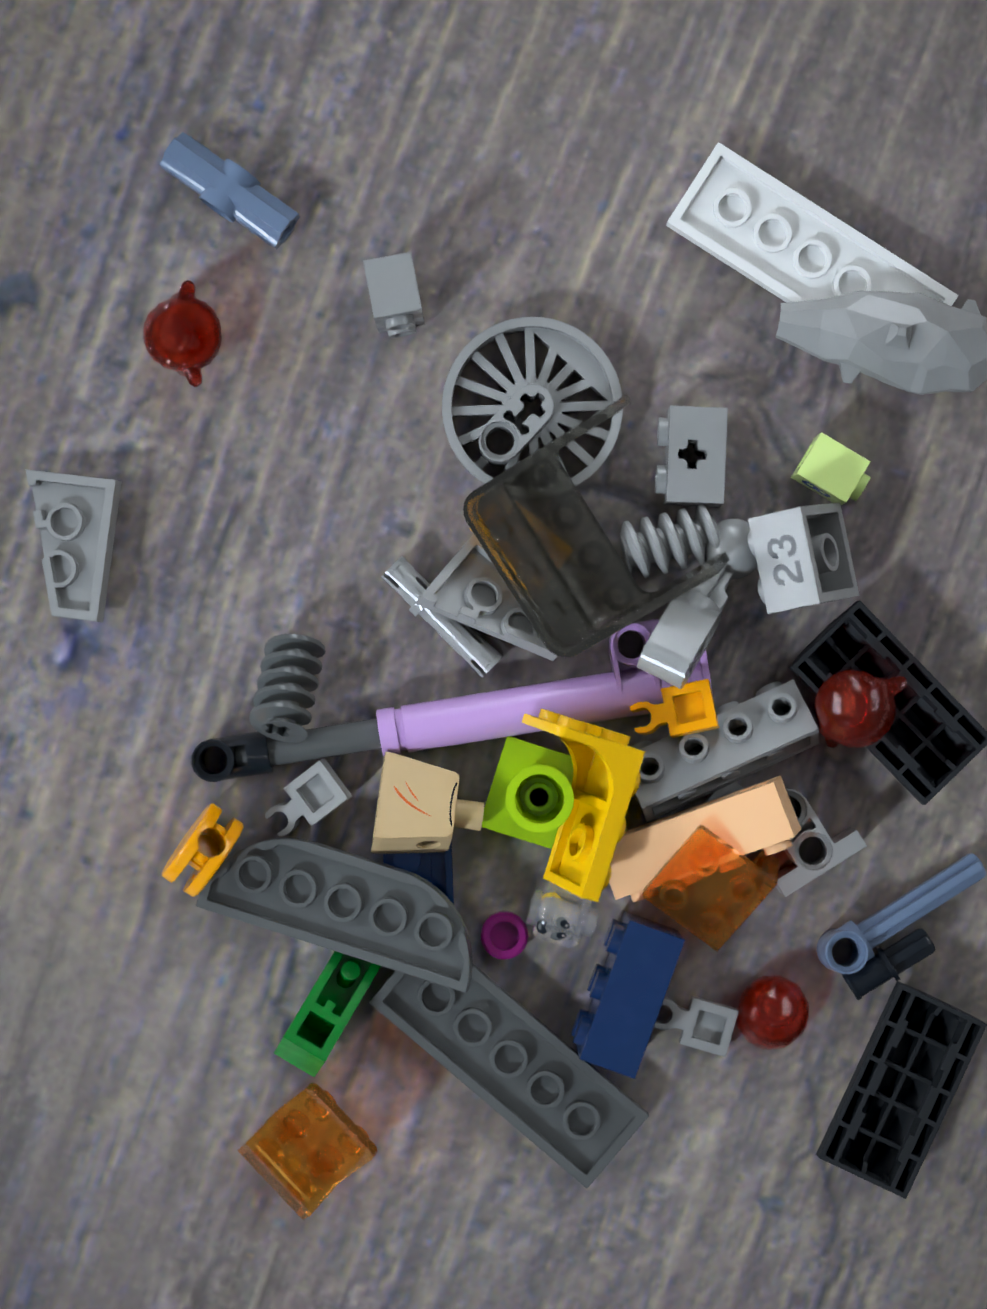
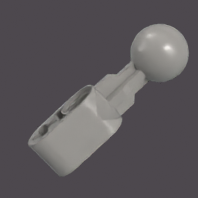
[637,519,758,689]

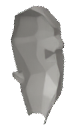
[776,290,987,395]

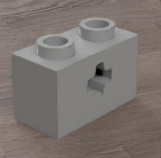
[363,252,425,338]
[655,405,728,507]

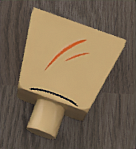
[371,752,484,854]

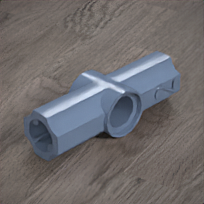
[159,132,300,249]

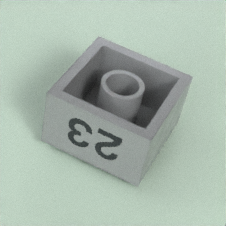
[748,502,860,614]

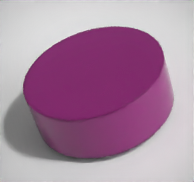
[481,910,528,960]

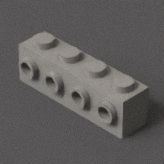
[632,679,820,822]

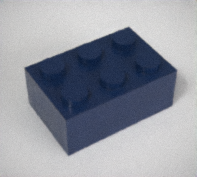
[571,911,685,1079]

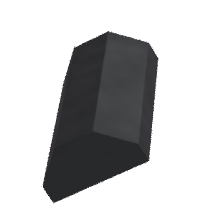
[789,600,987,805]
[816,981,987,1199]

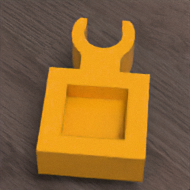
[630,679,720,738]

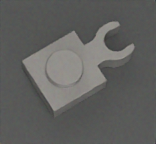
[265,758,352,836]
[654,996,739,1057]

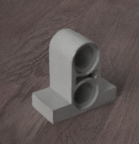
[770,787,867,897]

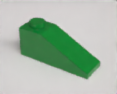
[274,951,381,1078]

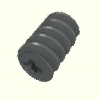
[249,634,326,743]

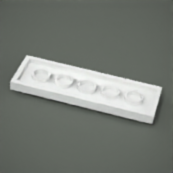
[666,142,959,306]

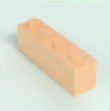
[609,775,801,902]

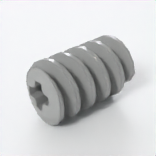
[620,504,720,581]

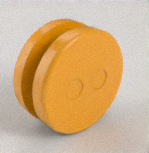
[162,803,244,897]

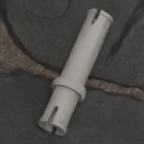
[381,556,503,678]

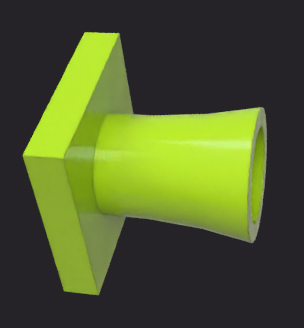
[482,736,574,849]

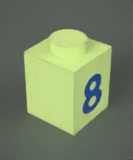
[791,432,871,505]

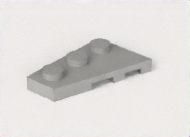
[25,469,122,623]
[415,533,585,661]

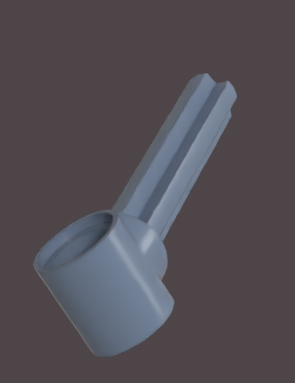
[817,853,986,974]

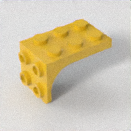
[521,709,645,902]

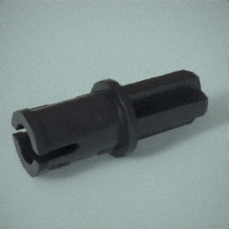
[842,928,936,1000]

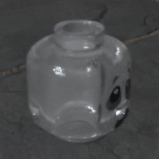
[526,882,599,948]

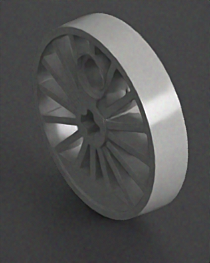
[442,317,623,498]

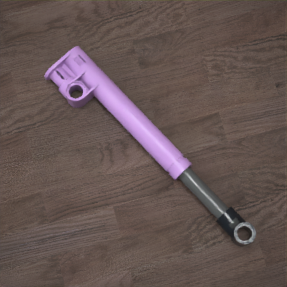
[191,619,713,782]

